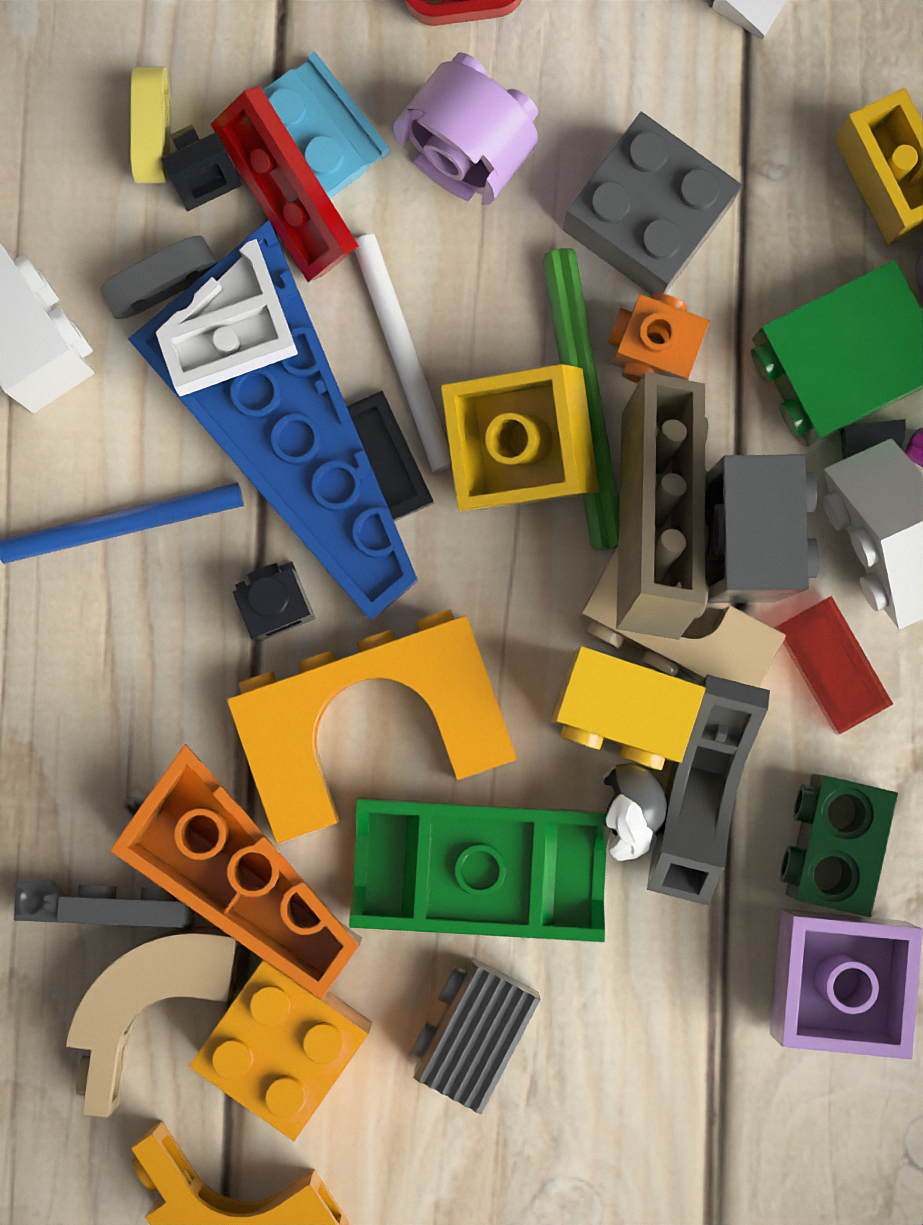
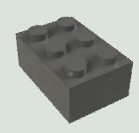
[705,454,819,603]

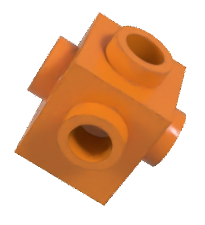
[607,292,710,384]

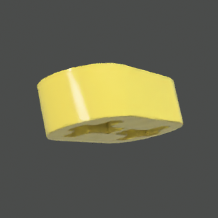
[131,66,171,184]

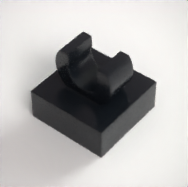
[161,124,242,212]

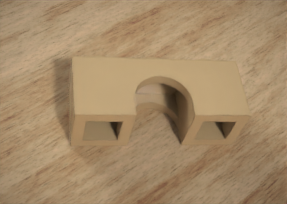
[579,547,786,687]

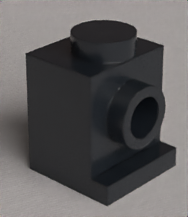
[232,561,316,642]

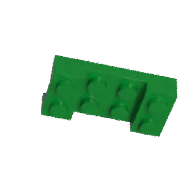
[349,797,610,942]

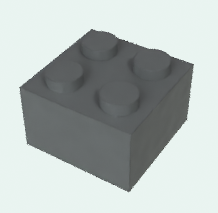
[562,111,742,295]

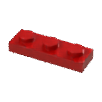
[210,86,359,282]

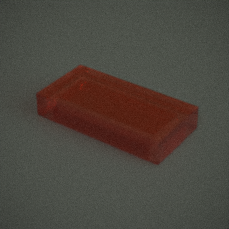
[774,596,893,735]

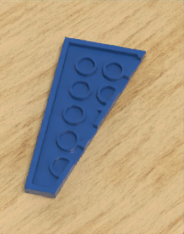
[128,220,418,622]

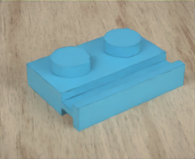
[263,52,390,199]

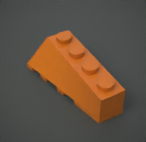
[110,744,362,1000]

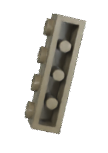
[616,372,709,640]

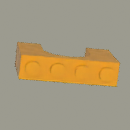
[227,609,517,844]

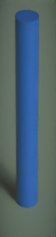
[0,482,244,564]

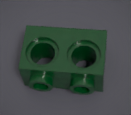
[780,774,898,918]

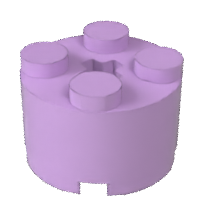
[393,52,538,205]

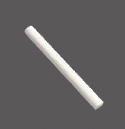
[354,234,452,472]

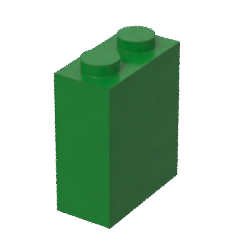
[751,259,923,447]

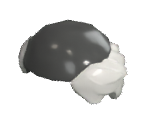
[603,763,667,861]

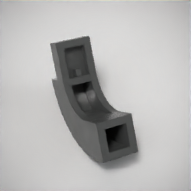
[647,674,770,905]

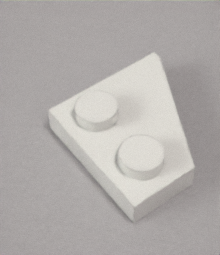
[156,239,298,397]

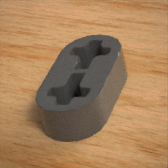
[100,235,217,319]

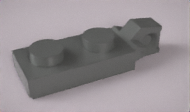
[14,879,195,928]

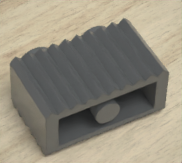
[409,957,541,1114]

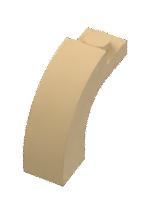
[66,927,241,1118]

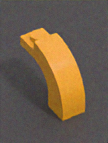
[131,1120,349,1225]

